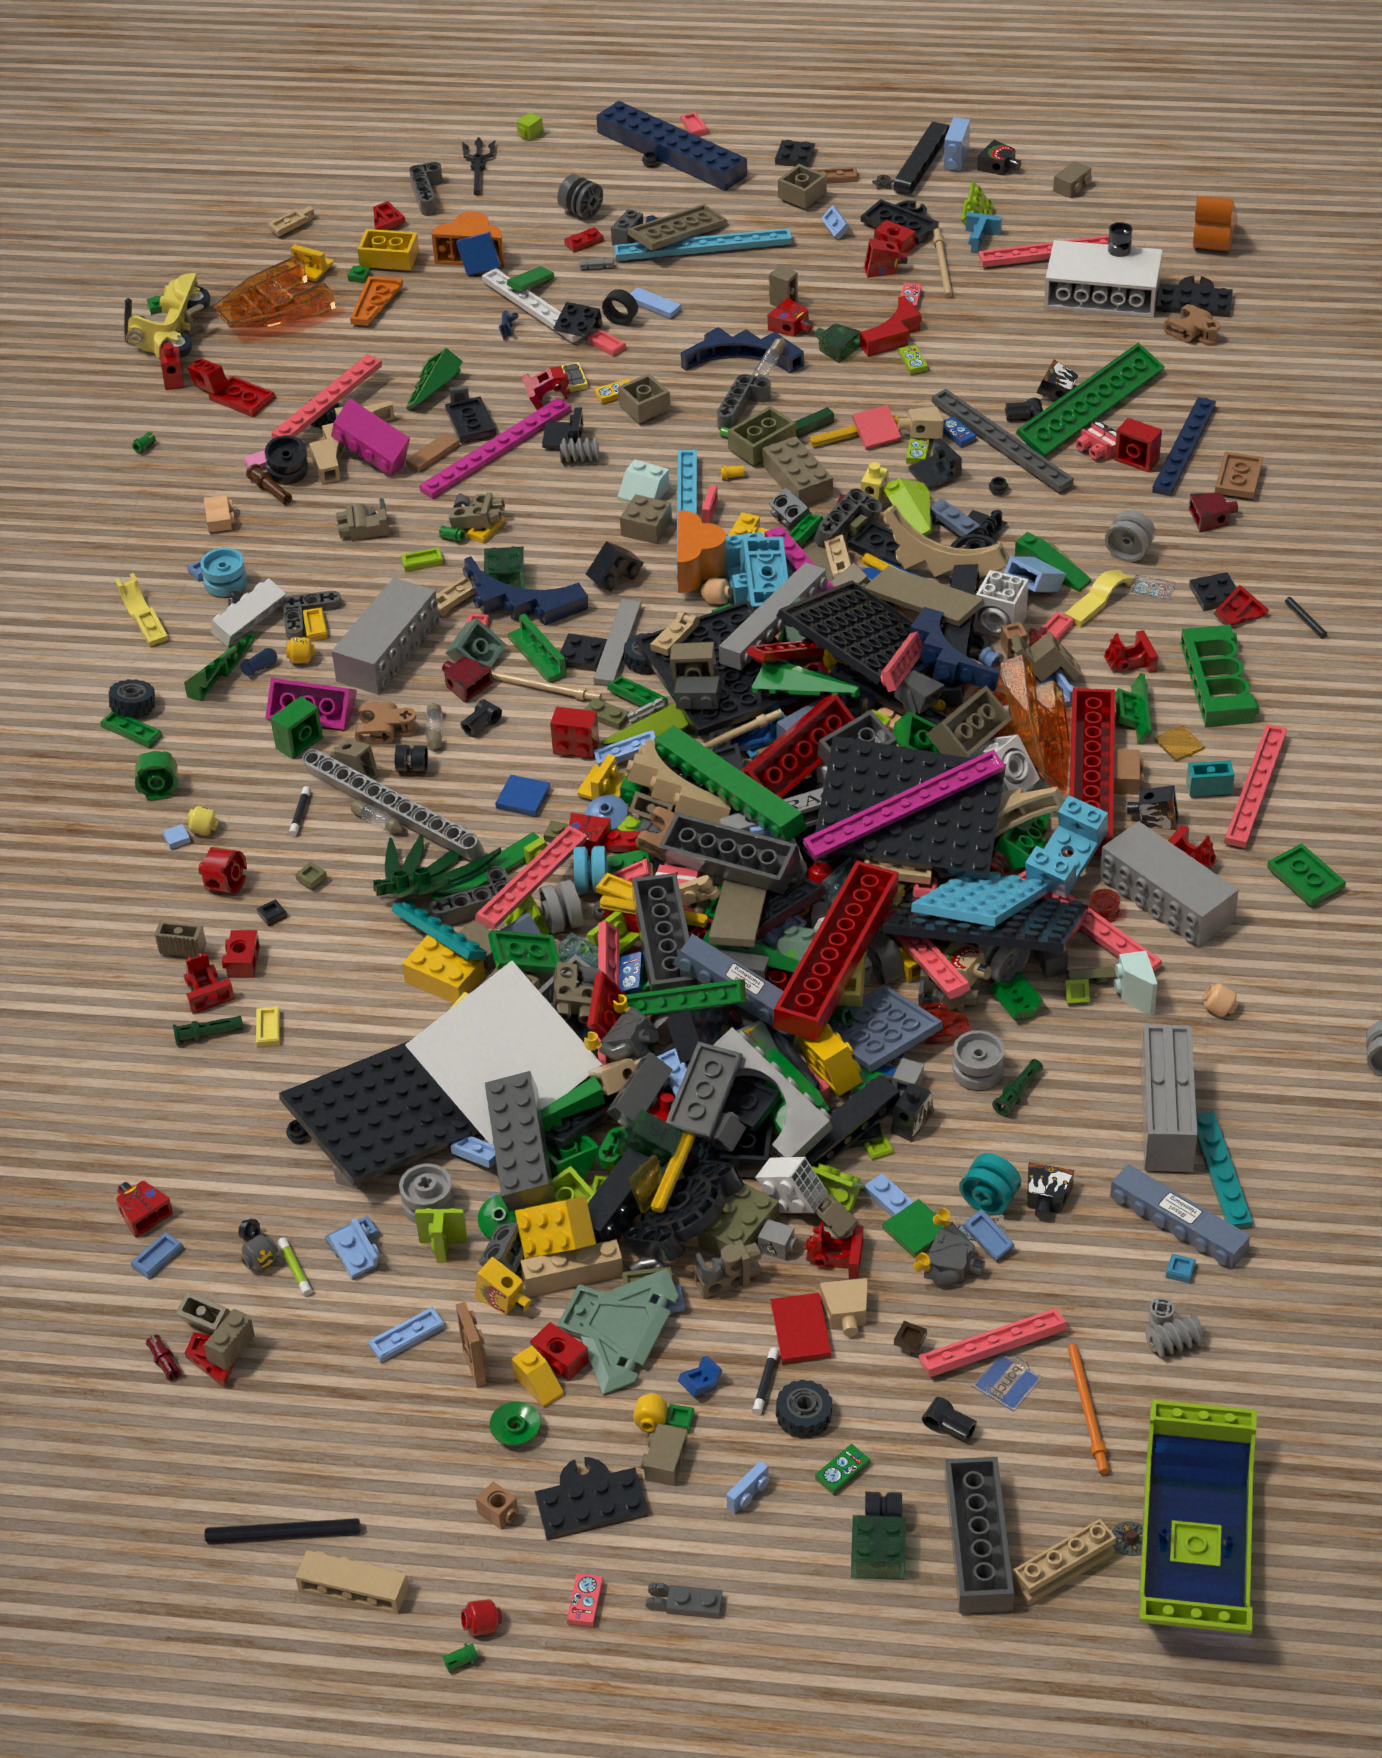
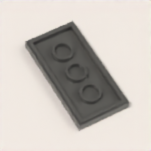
[665,1041,743,1140]

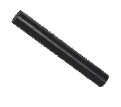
[1285,597,1327,638]

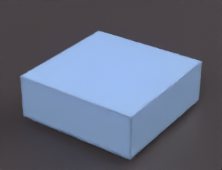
[162,824,191,850]

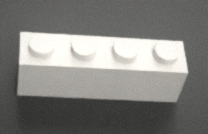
[211,579,286,647]

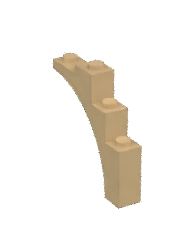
[309,400,395,485]
[884,505,1010,578]
[625,738,731,824]
[937,787,1065,878]

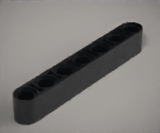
[893,121,950,194]

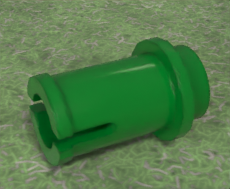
[132,432,156,453]
[439,525,465,543]
[442,1643,478,1672]

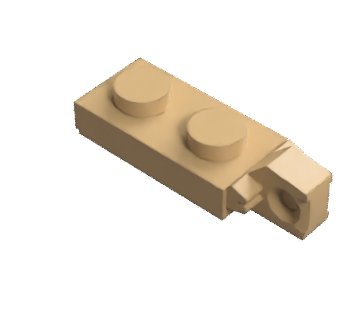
[268,206,315,236]

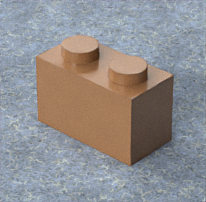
[1114,749,1144,795]

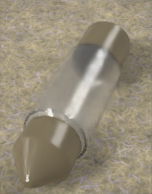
[752,338,786,378]
[426,703,443,750]
[351,799,403,834]

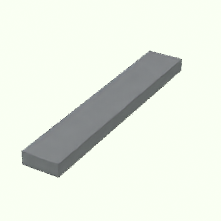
[593,599,641,685]

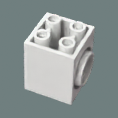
[975,570,1028,638]
[968,735,1040,793]

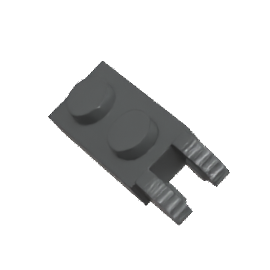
[645,1583,723,1619]

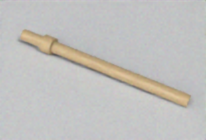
[933,228,952,298]
[491,670,602,700]
[663,709,783,765]

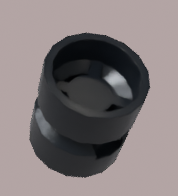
[1108,222,1133,257]
[394,745,428,772]
[865,1491,902,1527]

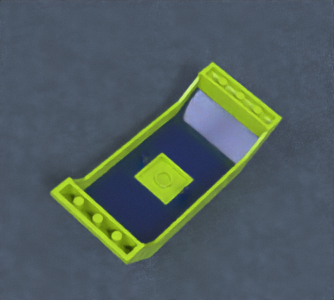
[1138,1399,1257,1634]

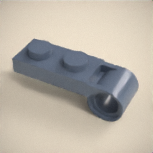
[930,499,980,536]

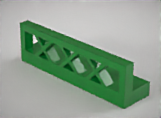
[508,613,566,683]

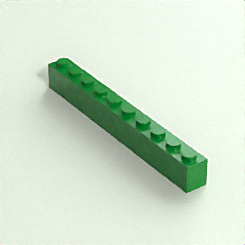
[654,725,807,842]

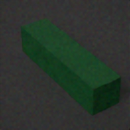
[794,407,834,438]

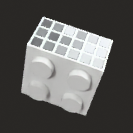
[755,1157,828,1213]

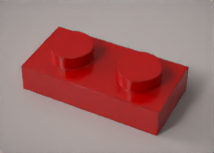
[564,227,604,253]
[602,830,642,852]

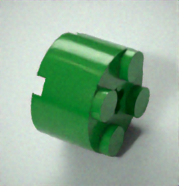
[135,751,178,800]

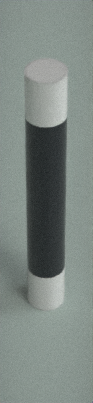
[289,786,311,837]
[752,1348,779,1415]

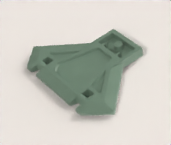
[557,1268,679,1395]

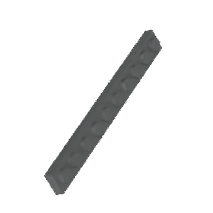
[932,389,1074,492]

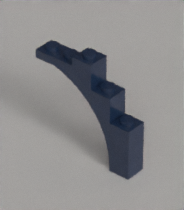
[681,327,804,373]
[462,556,588,625]
[909,607,1001,692]

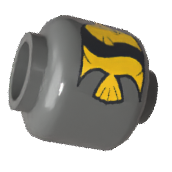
[241,1235,278,1271]

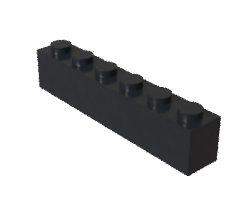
[777,1074,900,1167]

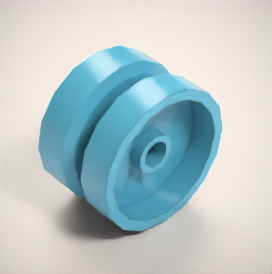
[200,548,247,597]
[573,846,609,895]

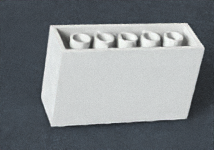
[1044,240,1163,318]

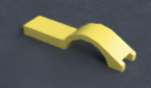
[1064,570,1135,628]
[115,573,168,647]

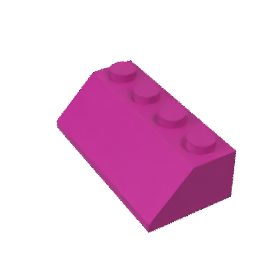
[331,398,410,476]
[265,678,357,730]

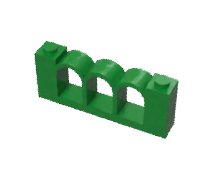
[1180,625,1259,728]

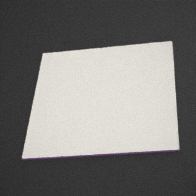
[405,961,603,1144]

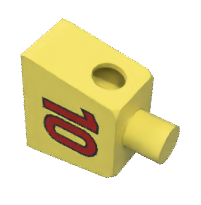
[860,462,889,504]

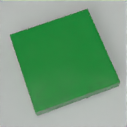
[882,1199,944,1258]

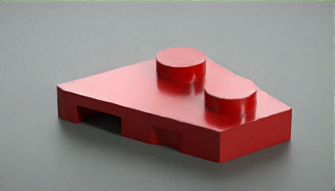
[373,201,406,230]
[1213,585,1269,626]
[185,1332,238,1386]

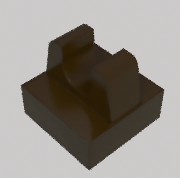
[894,1321,927,1355]

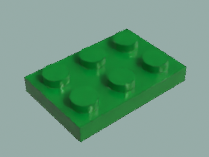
[1267,843,1346,906]
[488,930,561,974]

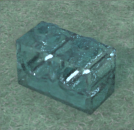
[558,933,598,968]

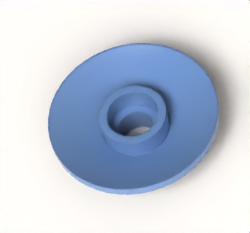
[585,795,628,831]

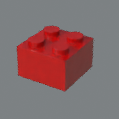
[1115,418,1162,473]
[550,706,599,759]

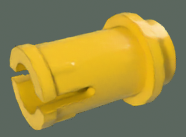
[720,464,745,481]

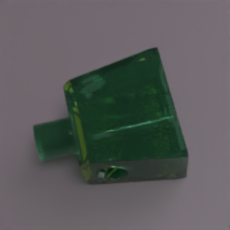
[815,324,861,363]

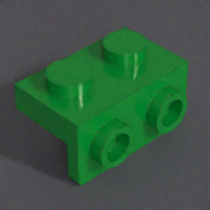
[990,971,1043,1019]

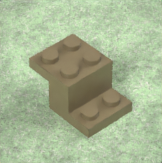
[1011,631,1081,681]

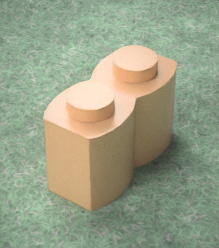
[204,494,235,533]

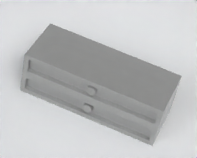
[331,578,440,695]
[1100,821,1239,948]
[1140,1024,1197,1172]

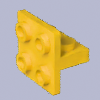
[286,244,334,281]
[577,754,627,800]

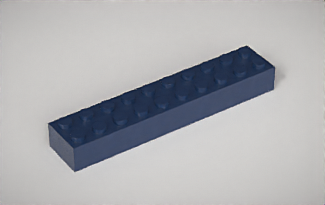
[596,101,747,191]

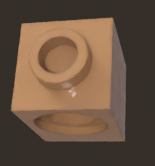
[1000,622,1028,658]
[476,1481,518,1529]

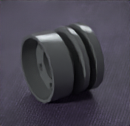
[557,174,603,219]

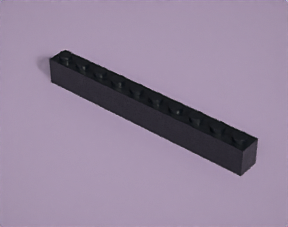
[935,564,980,707]

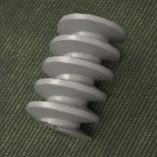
[560,437,599,463]
[1146,1314,1202,1358]

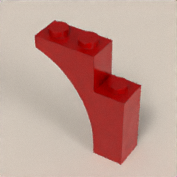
[860,295,922,357]

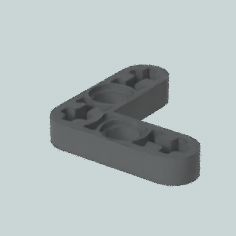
[283,591,342,640]

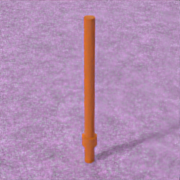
[1067,1344,1109,1475]

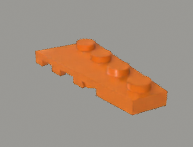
[350,276,404,326]

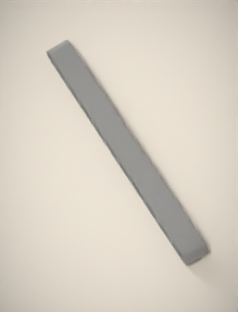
[302,749,484,860]

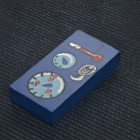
[943,416,976,447]
[619,952,644,995]

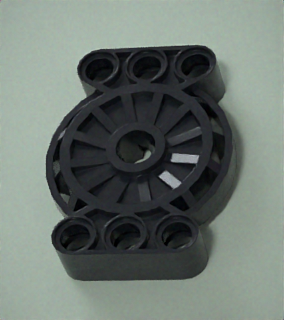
[623,1159,744,1261]

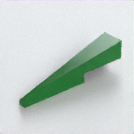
[184,633,255,701]
[752,660,860,697]
[703,924,800,972]
[493,1076,605,1145]

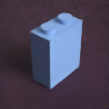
[944,117,970,171]
[1004,556,1066,592]

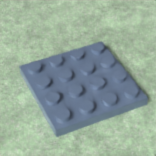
[829,984,943,1072]

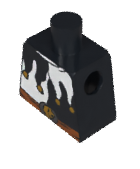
[1036,359,1078,401]
[1127,785,1179,830]
[891,1084,934,1142]
[1027,1162,1074,1219]

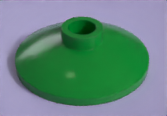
[478,1194,524,1239]
[489,1401,541,1446]

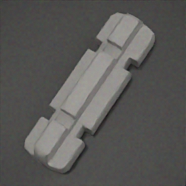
[579,257,614,270]
[627,697,667,724]

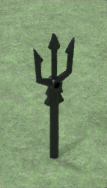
[462,137,496,195]

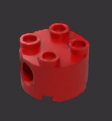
[198,847,247,893]

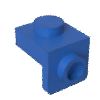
[678,1356,722,1396]

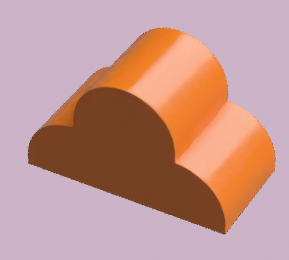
[1193,196,1238,252]
[431,212,505,268]
[677,511,726,593]

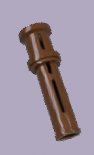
[246,464,292,505]

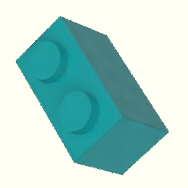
[1186,760,1235,797]

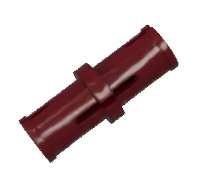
[146,1334,181,1381]

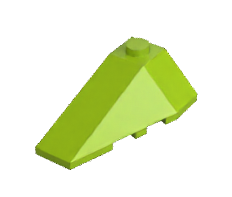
[882,478,932,536]
[601,703,688,744]

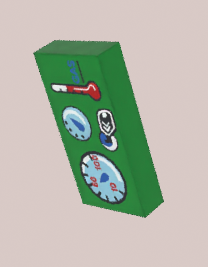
[815,1443,870,1495]

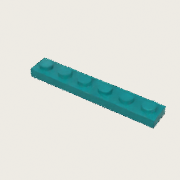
[391,901,487,960]
[1196,1111,1253,1230]

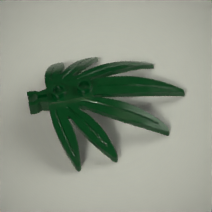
[373,834,501,898]

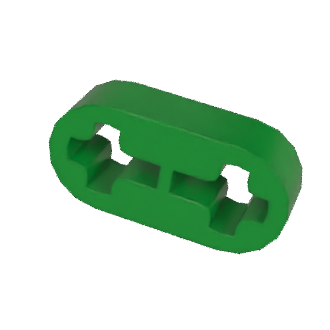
[598,1127,629,1169]

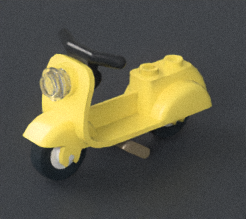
[124,273,210,360]

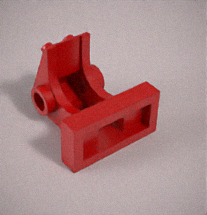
[521,366,570,410]
[1104,630,1158,673]
[1168,825,1217,870]
[183,953,235,1014]
[805,1222,864,1279]

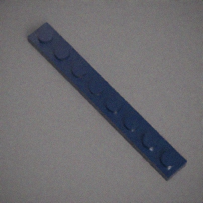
[1152,397,1216,497]

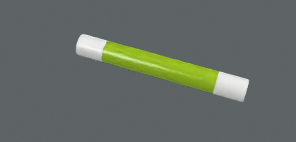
[277,1237,312,1296]

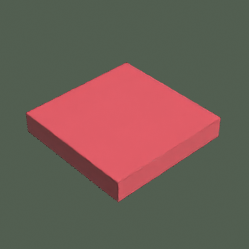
[852,405,901,449]

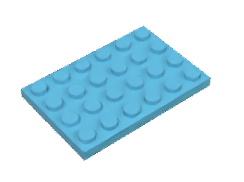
[911,872,1049,927]

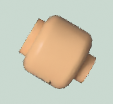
[701,578,733,605]
[1202,983,1238,1017]

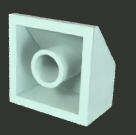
[618,459,670,503]
[1114,951,1158,1015]

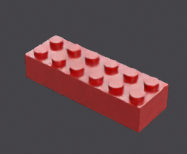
[740,694,855,798]

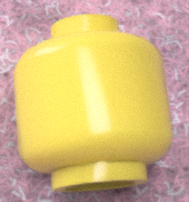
[186,806,219,836]

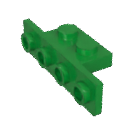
[1115,673,1152,744]

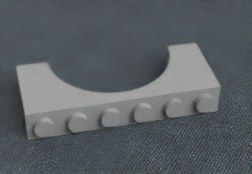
[713,1028,833,1157]

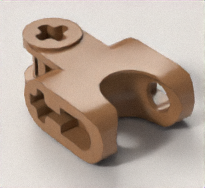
[1163,304,1221,346]
[355,702,419,745]
[635,806,675,860]

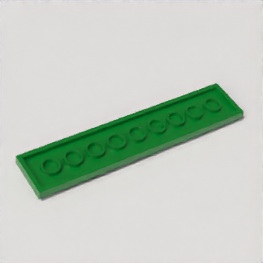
[1016,342,1165,457]

